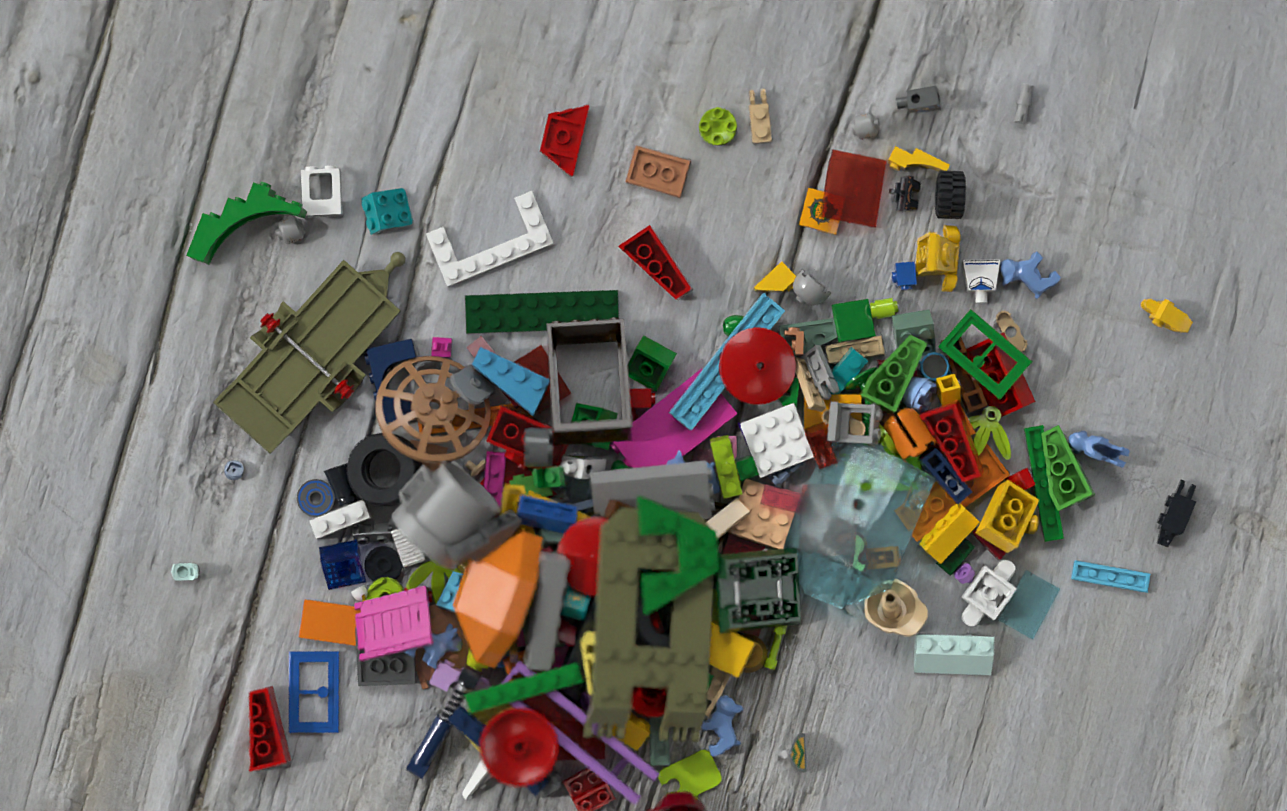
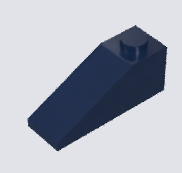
[917,447,972,504]

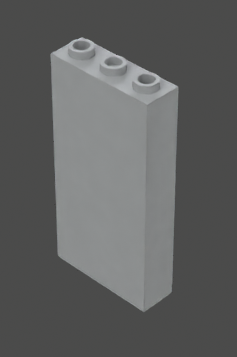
[590,461,715,519]

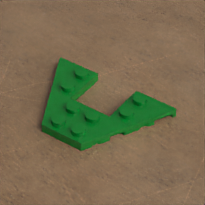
[637,496,719,614]

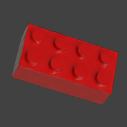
[486,404,568,468]

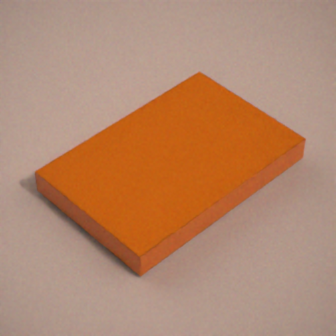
[299,599,361,646]

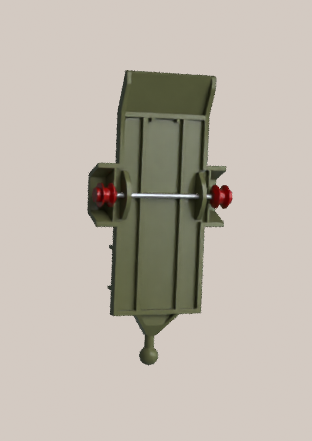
[213,252,406,454]

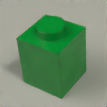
[735,454,759,481]

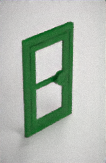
[938,309,1033,400]

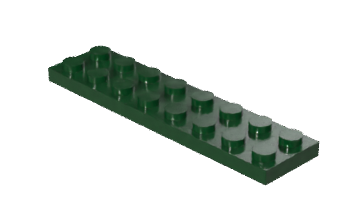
[465,290,619,334]

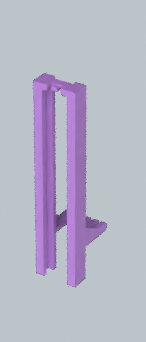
[501,661,659,805]

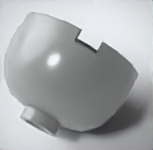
[793,269,831,305]

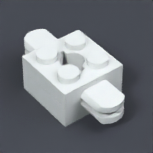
[961,560,1017,626]

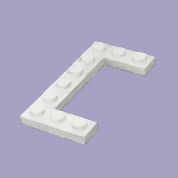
[426,191,554,287]

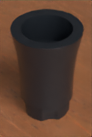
[323,463,357,506]

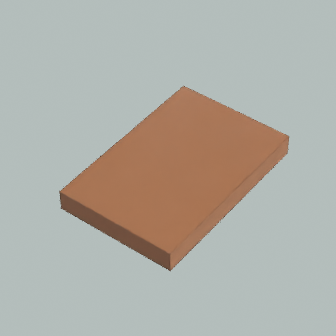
[625,145,691,198]

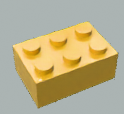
[976,480,1039,553]

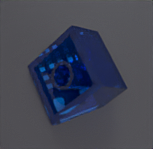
[319,539,366,590]

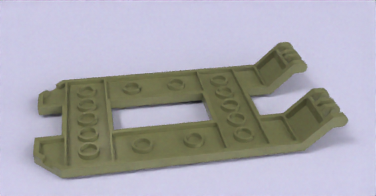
[584,508,713,742]

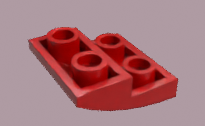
[563,767,616,811]

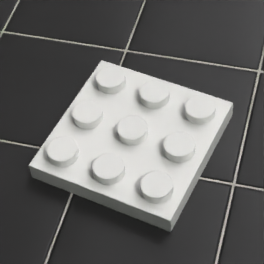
[740,403,814,478]

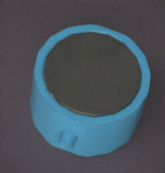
[918,352,951,382]

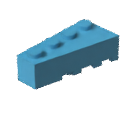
[472,347,550,417]

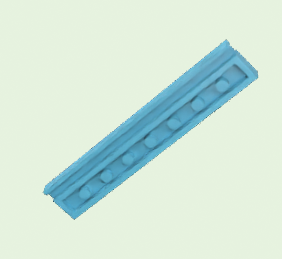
[669,293,785,430]

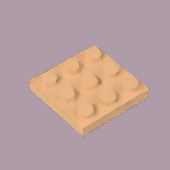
[727,479,800,549]

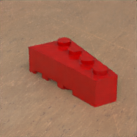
[249,686,291,772]

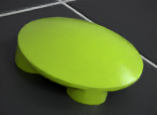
[699,107,737,146]

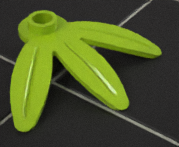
[968,406,1011,460]
[406,558,462,604]

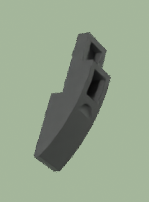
[446,510,522,565]

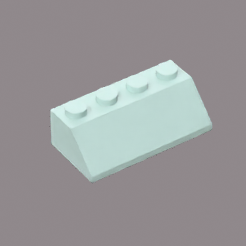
[914,634,994,675]

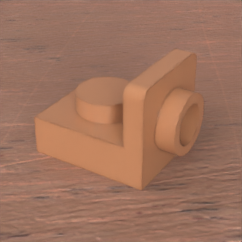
[784,327,804,356]

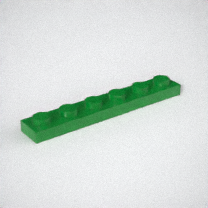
[1024,425,1064,542]
[465,663,583,714]

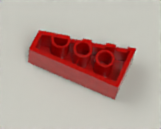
[618,225,694,300]
[919,400,984,482]

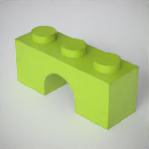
[710,435,742,498]

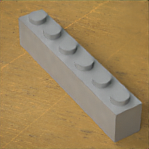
[523,552,570,670]

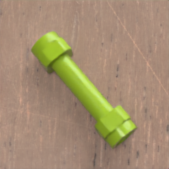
[764,626,787,670]

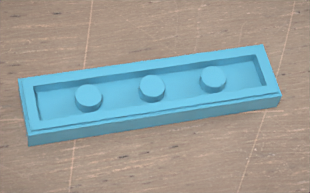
[1071,560,1151,593]

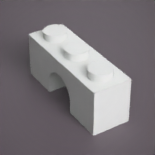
[309,500,372,539]

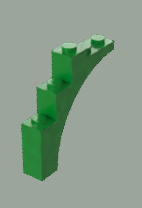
[186,181,307,265]

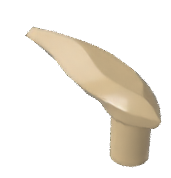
[465,451,499,476]

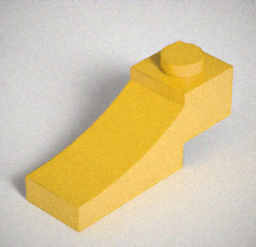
[887,146,950,171]

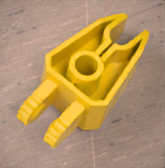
[1141,299,1193,333]

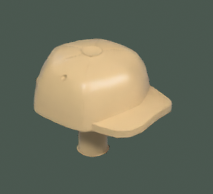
[865,578,928,637]

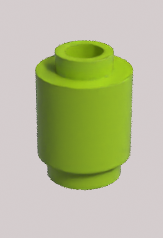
[870,298,898,319]

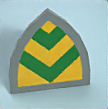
[778,733,807,772]

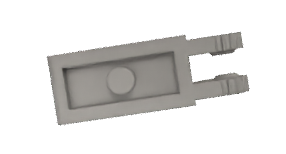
[803,345,839,400]

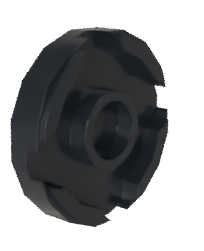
[364,546,403,581]

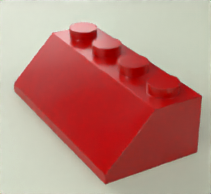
[966,332,1036,417]

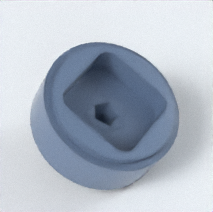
[224,460,244,480]

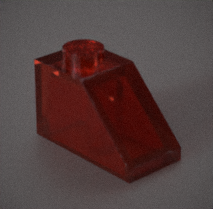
[805,422,838,469]

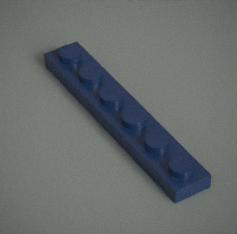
[447,705,549,796]

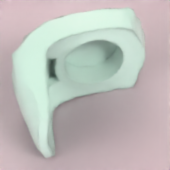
[171,563,199,581]

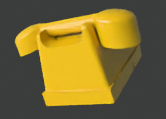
[915,225,961,292]

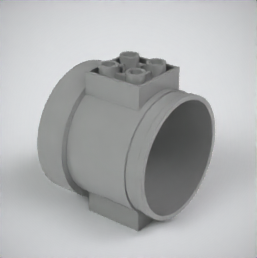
[392,461,501,569]

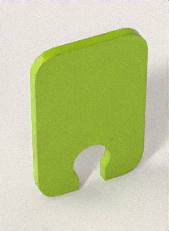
[658,750,722,796]

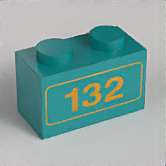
[561,583,590,620]

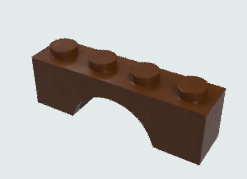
[940,337,988,414]

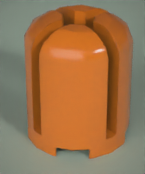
[884,408,937,464]

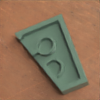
[779,318,838,358]

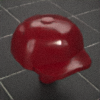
[647,791,706,811]

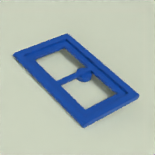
[289,651,339,733]

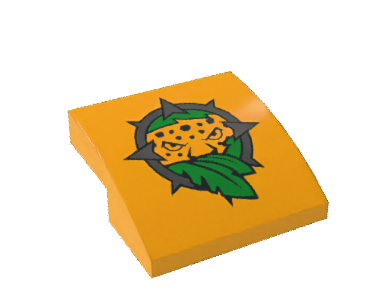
[799,188,845,235]

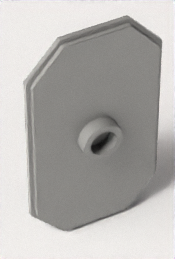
[450,364,496,405]

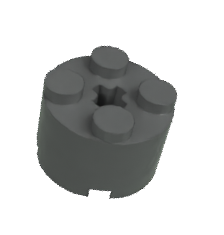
[525,428,553,467]

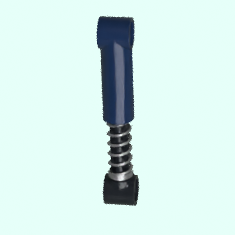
[405,664,483,779]

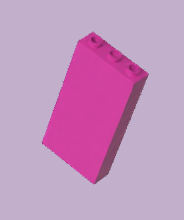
[610,369,737,468]

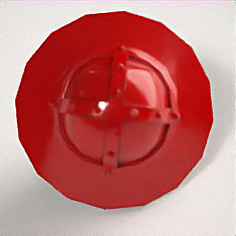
[631,686,668,717]

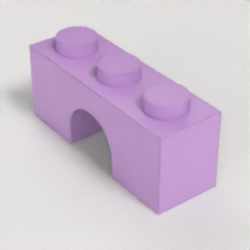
[430,659,492,700]

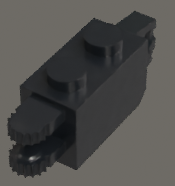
[1157,479,1197,547]

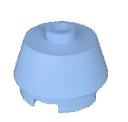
[901,377,937,414]

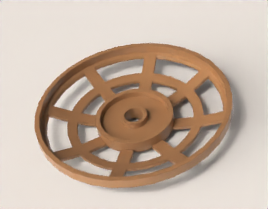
[375,356,491,463]

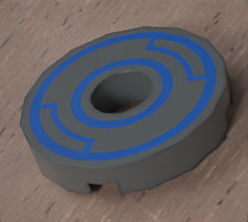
[297,479,335,517]

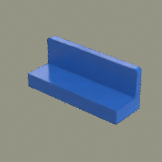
[516,495,578,533]

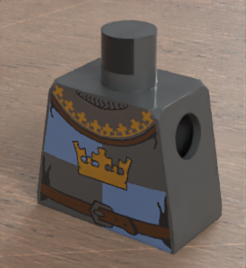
[896,86,941,113]

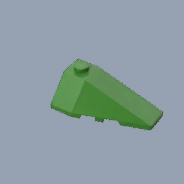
[860,335,927,414]
[1042,425,1095,511]

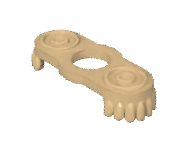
[995,310,1028,352]
[822,408,866,436]

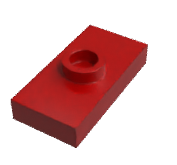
[504,450,546,470]

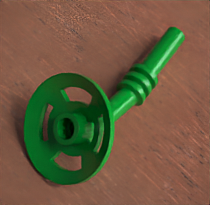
[844,367,878,446]

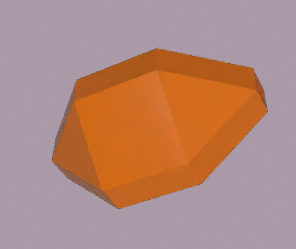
[452,528,542,668]

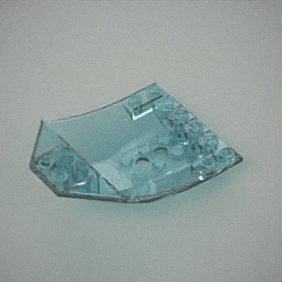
[785,440,936,609]

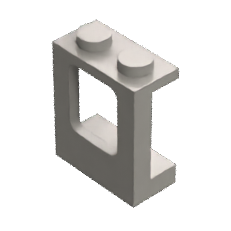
[828,402,882,444]

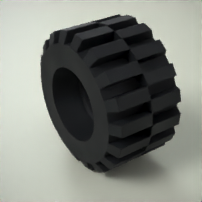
[935,171,966,219]

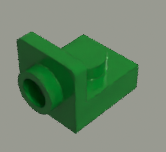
[533,466,565,488]

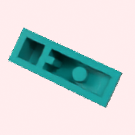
[825,347,868,394]

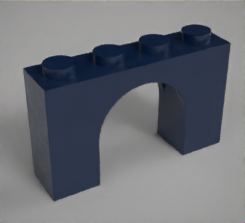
[364,339,417,424]

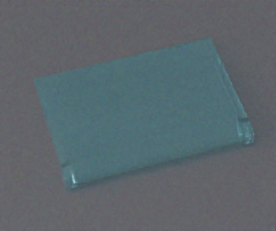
[998,570,1060,639]

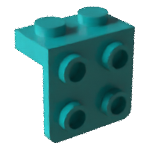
[361,188,413,235]

